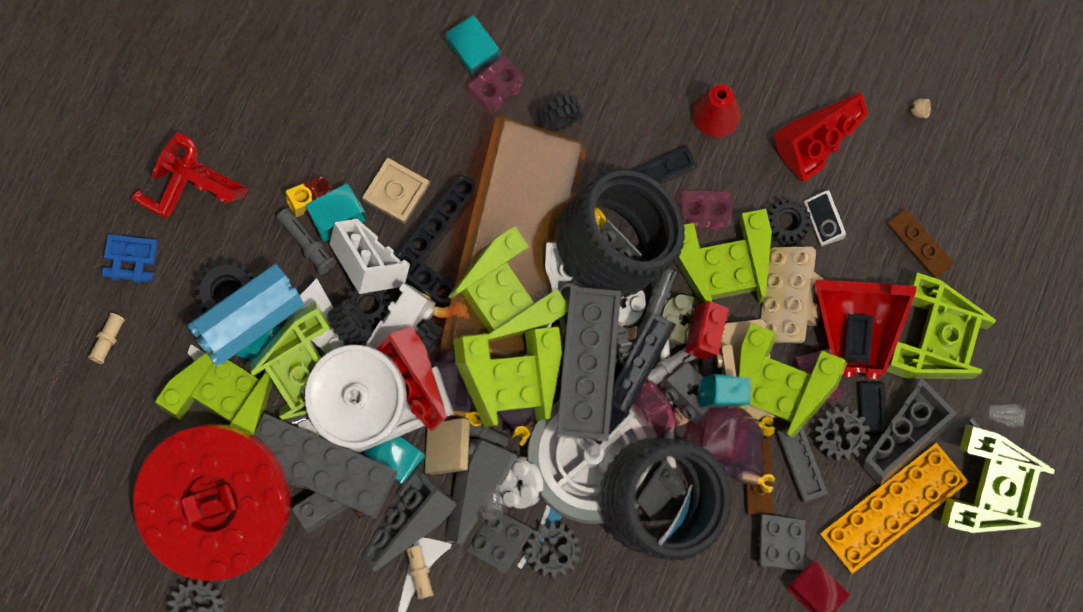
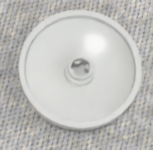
[305,345,406,448]

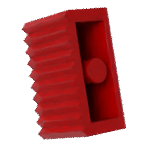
[685,301,729,360]

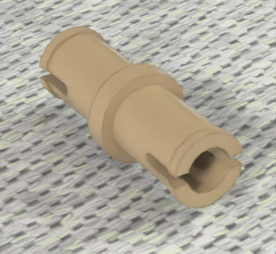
[88,313,125,364]
[406,545,434,599]

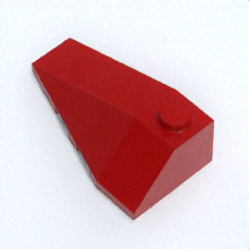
[773,92,868,182]
[376,326,447,431]

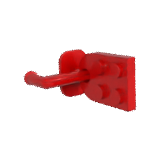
[131,132,249,217]

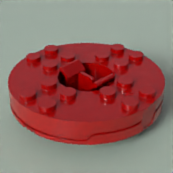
[134,424,290,581]

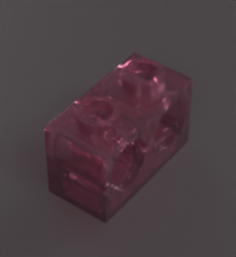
[468,55,524,114]
[681,191,732,230]

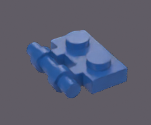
[102,234,158,284]

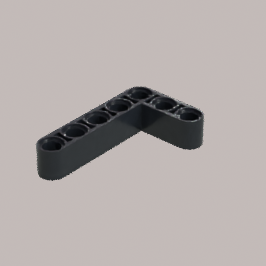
[396,176,476,307]

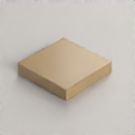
[362,158,430,224]
[425,418,470,475]

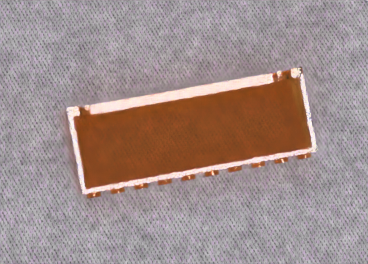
[441,115,586,360]

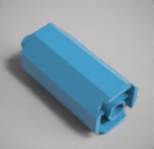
[187,264,305,367]

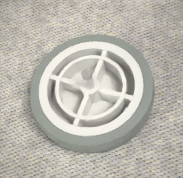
[527,400,661,524]

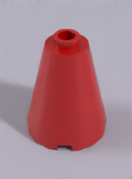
[692,84,741,138]

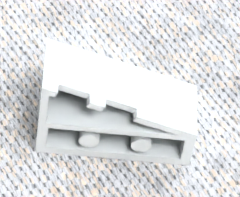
[365,283,436,349]

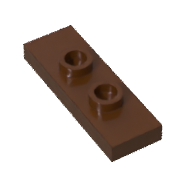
[887,208,955,279]
[744,439,774,515]

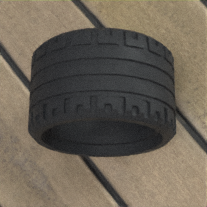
[555,168,685,298]
[599,437,732,561]

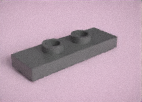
[777,427,828,503]

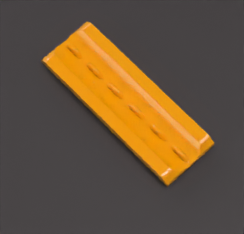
[820,443,969,574]

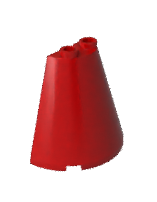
[815,280,917,379]

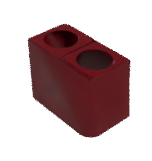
[787,560,851,612]

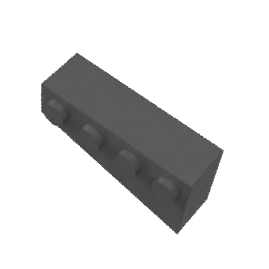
[863,378,957,486]

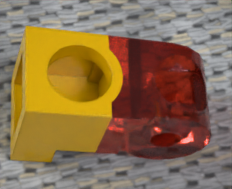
[285,176,333,218]

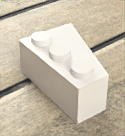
[330,219,410,294]
[284,278,349,356]

